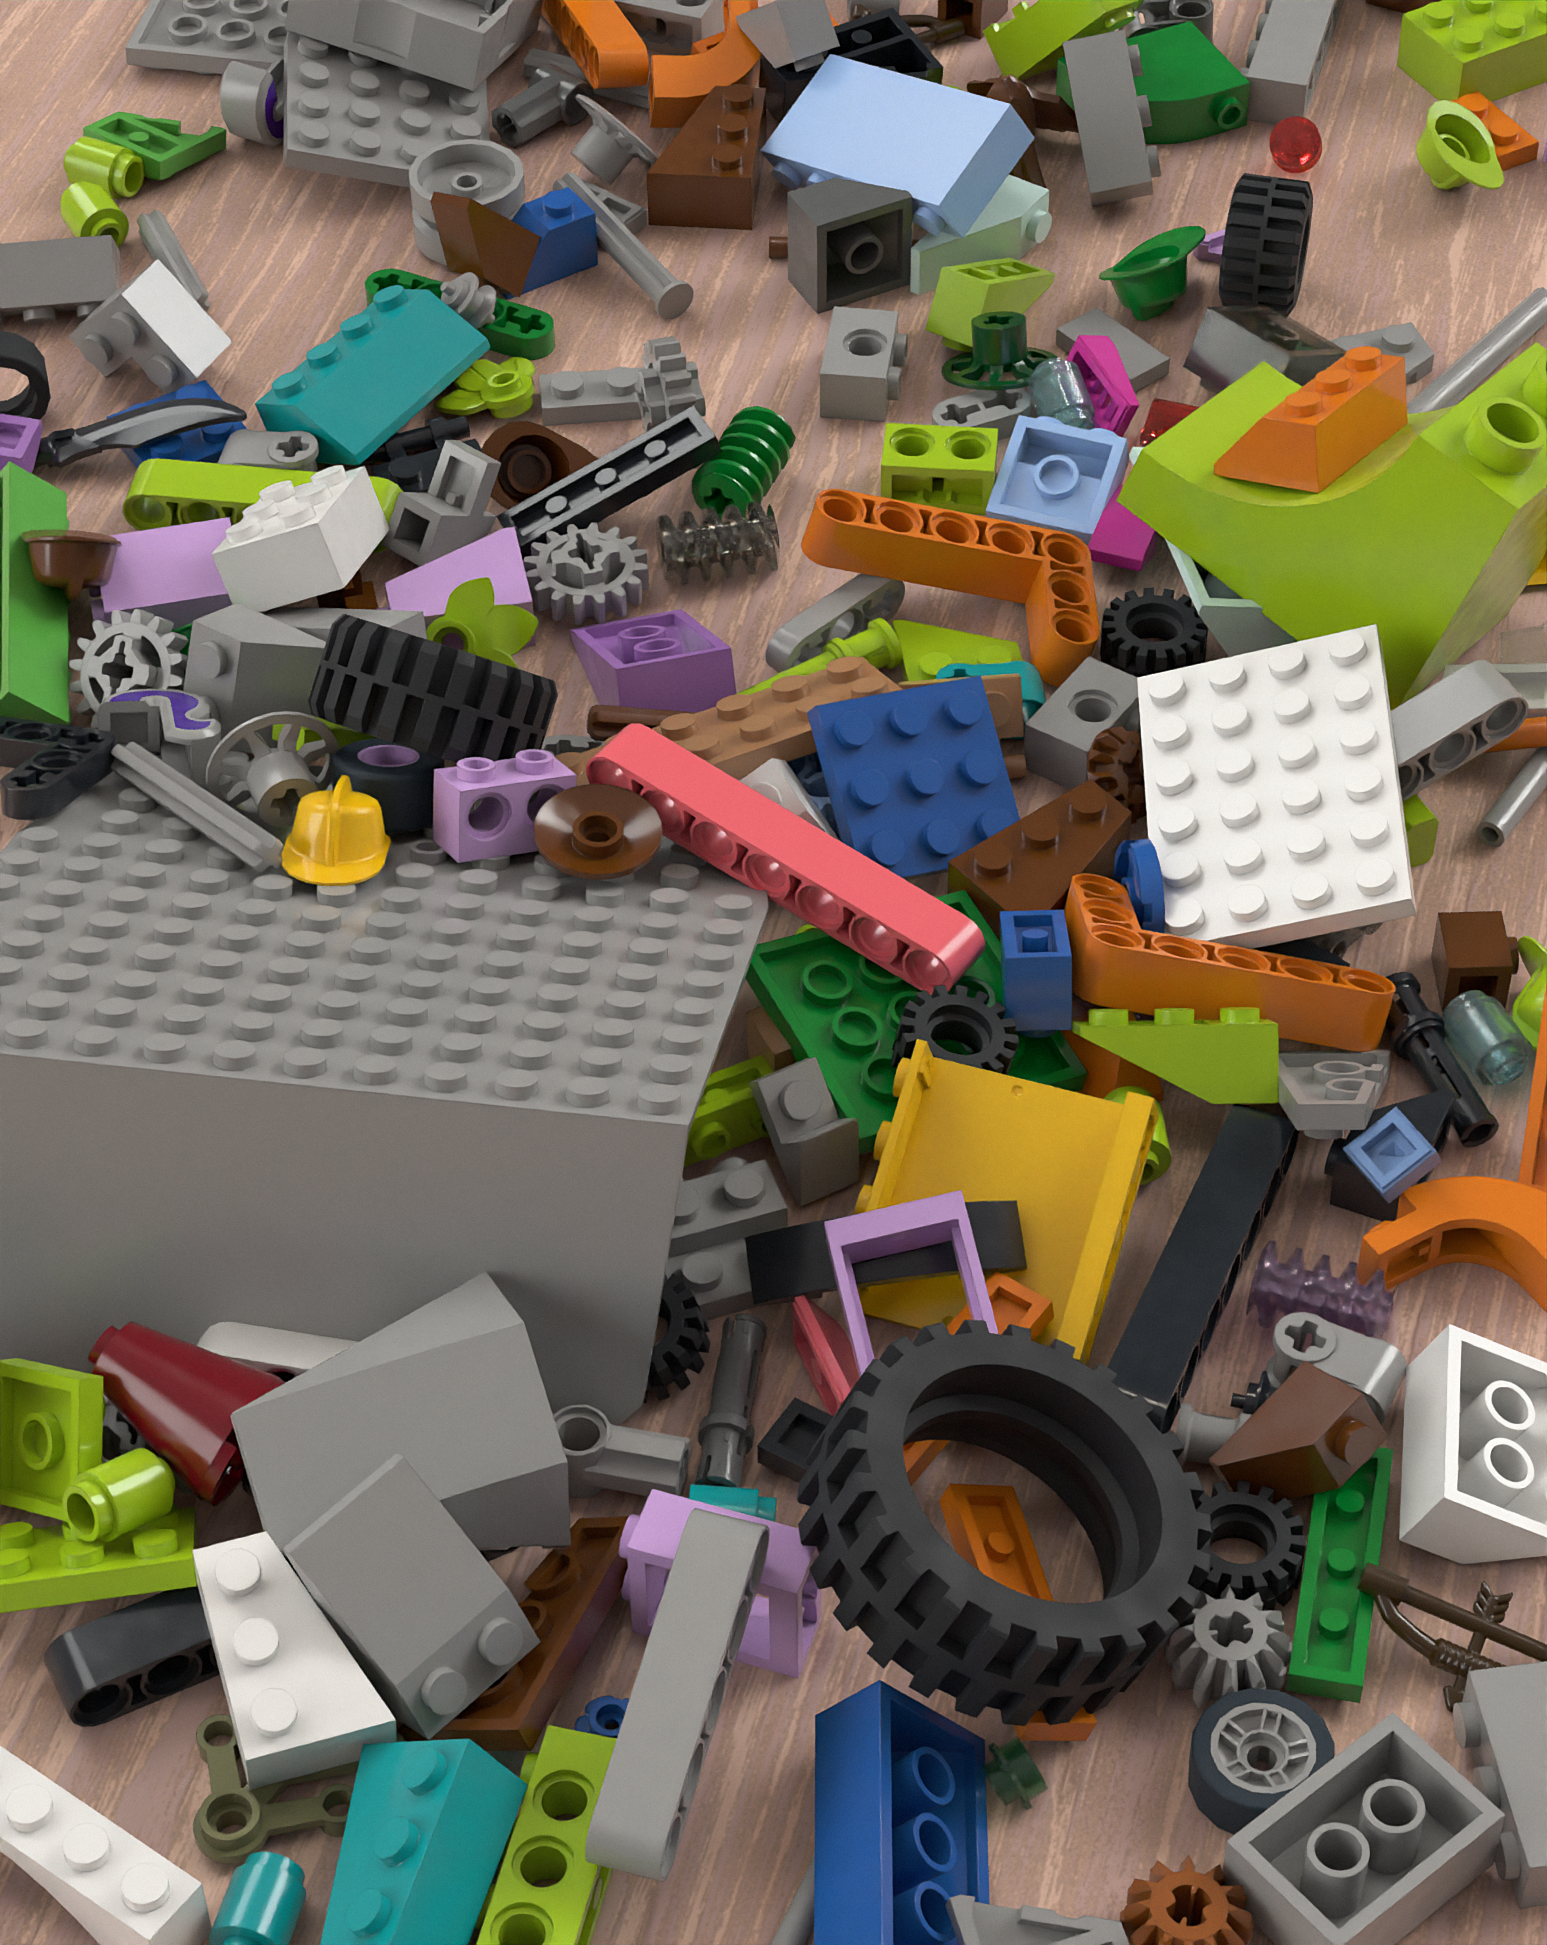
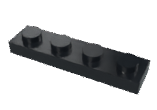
[496,405,723,560]

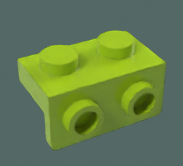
[683,1055,774,1167]

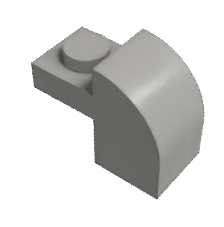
[382,440,501,566]

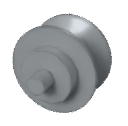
[440,272,496,329]

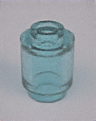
[1027,358,1095,430]
[1442,990,1532,1086]

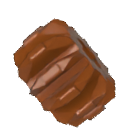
[1120,1855,1254,1945]

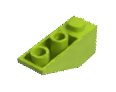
[1072,1007,1279,1104]

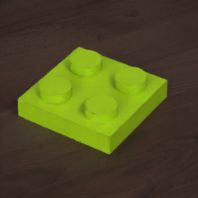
[0,1358,106,1521]

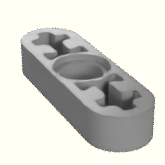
[765,573,905,673]

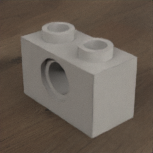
[820,306,908,422]
[1024,656,1142,790]

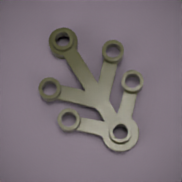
[193,1714,406,1863]

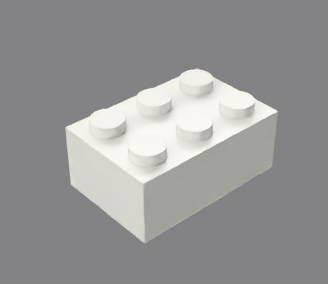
[212,465,390,612]

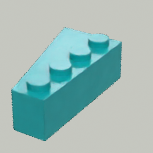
[320,1739,528,1945]

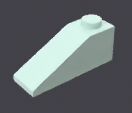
[910,175,1052,295]

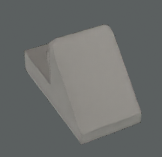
[749,1057,859,1207]

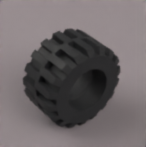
[1219,173,1313,317]

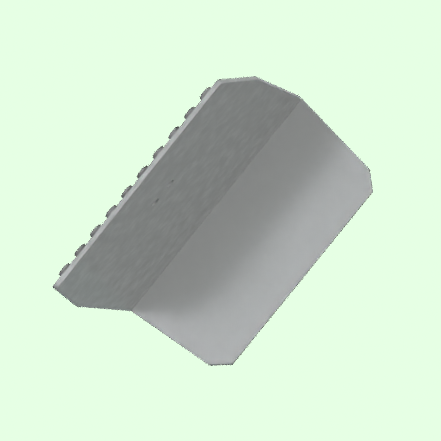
[0,751,769,1426]

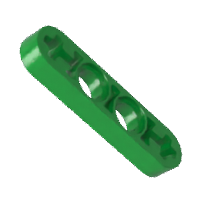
[364,268,555,360]

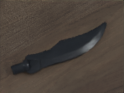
[33,398,247,469]

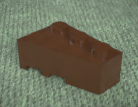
[947,779,1132,941]

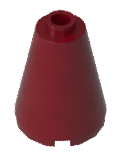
[88,1321,285,1507]

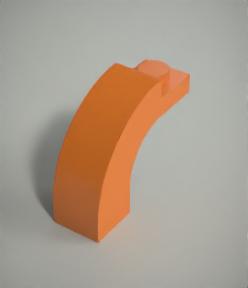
[648,0,761,128]
[1356,1176,1547,1313]

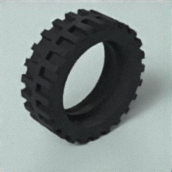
[797,1320,1213,1726]

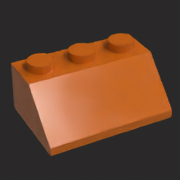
[1214,346,1408,493]

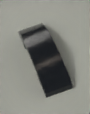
[744,1200,1027,1307]

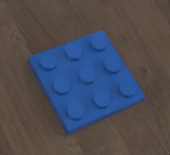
[807,676,1020,881]

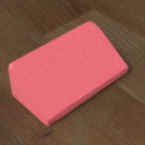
[792,1295,859,1416]

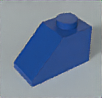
[501,187,598,300]
[1000,910,1072,1038]

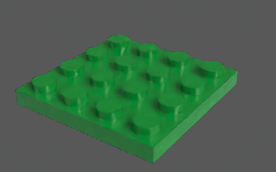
[745,890,1088,1155]

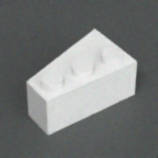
[193,1531,397,1790]

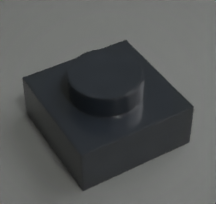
[757,1397,833,1483]

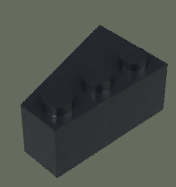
[759,8,944,124]

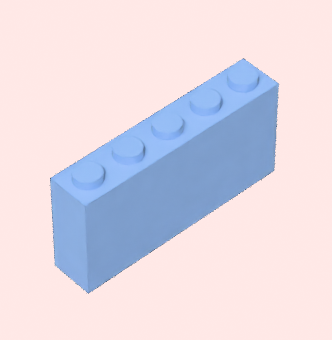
[760,54,1035,238]

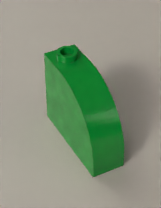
[1056,21,1250,144]

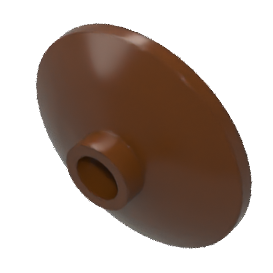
[534,784,662,880]

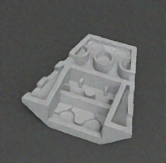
[230,1271,571,1556]

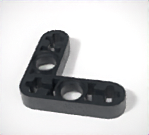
[0,716,116,820]

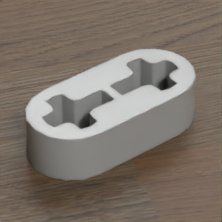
[932,388,1031,440]

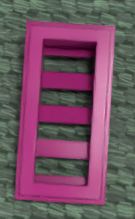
[1057,335,1140,437]

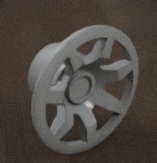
[570,94,659,186]
[206,711,339,827]

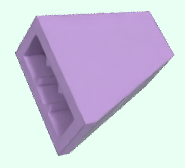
[377,527,536,650]

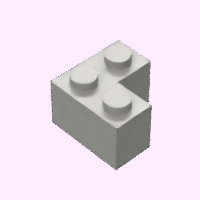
[68,259,232,394]

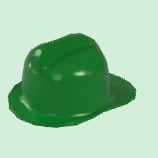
[1099,226,1206,321]

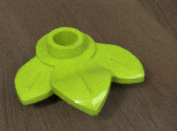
[435,357,536,418]
[426,577,539,669]

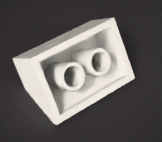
[1399,1324,1547,1564]

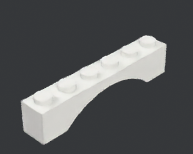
[0,1746,212,1945]

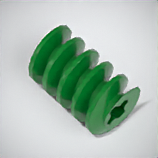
[692,406,796,527]

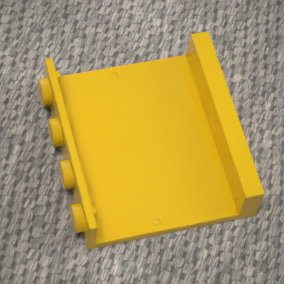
[854,1039,1159,1366]

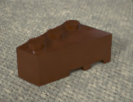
[647,84,767,230]

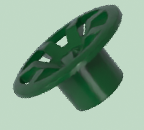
[941,311,1061,391]

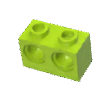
[881,423,998,515]

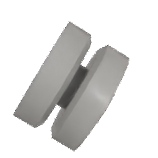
[408,139,525,265]

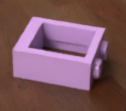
[824,1190,998,1378]
[619,1489,821,1678]

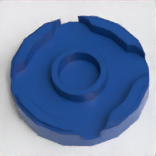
[1113,839,1165,933]

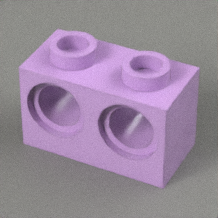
[433,749,577,863]

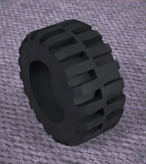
[308,614,558,763]

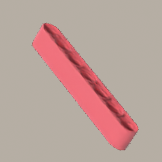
[586,723,985,995]

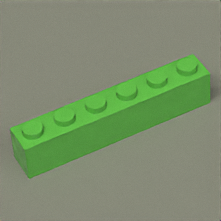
[0,461,72,725]

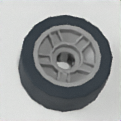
[1188,1688,1335,1835]

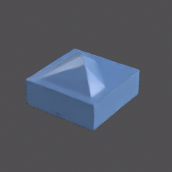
[1343,1107,1442,1203]

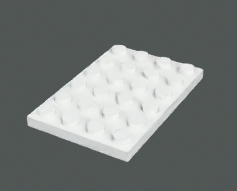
[1137,624,1417,949]

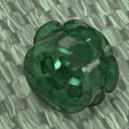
[982,1736,1048,1810]

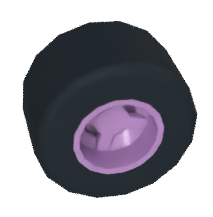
[332,738,445,833]

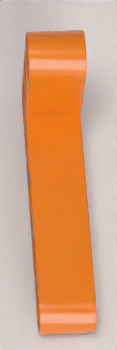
[541,0,649,89]
[801,489,1100,687]
[1064,873,1396,1052]

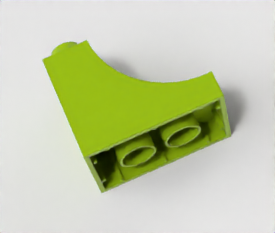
[1116,342,1547,711]

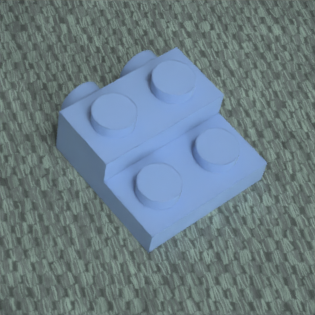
[985,415,1129,545]

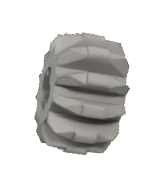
[1164,1584,1292,1709]

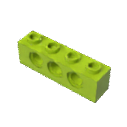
[475,1725,617,1945]

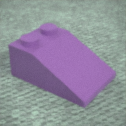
[570,609,736,712]

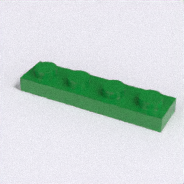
[1286,1447,1394,1703]

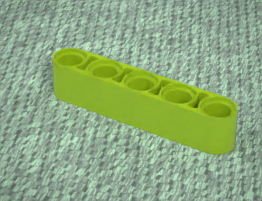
[122,458,403,553]

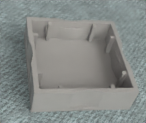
[284,0,543,91]

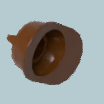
[481,421,598,509]
[22,529,122,601]

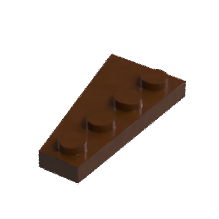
[397,1516,629,1751]

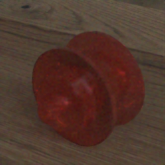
[1269,116,1322,173]

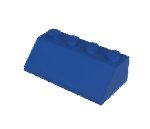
[814,1680,990,1945]

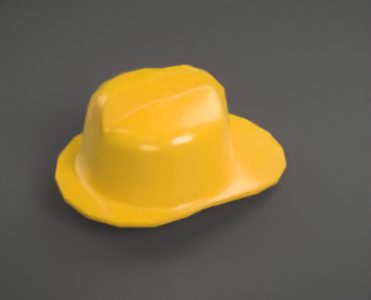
[281,775,391,886]

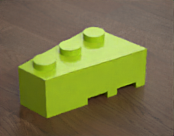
[983,0,1145,81]

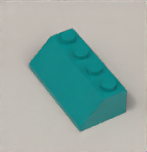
[255,285,491,465]

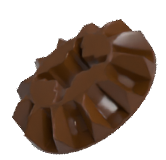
[1087,726,1147,824]

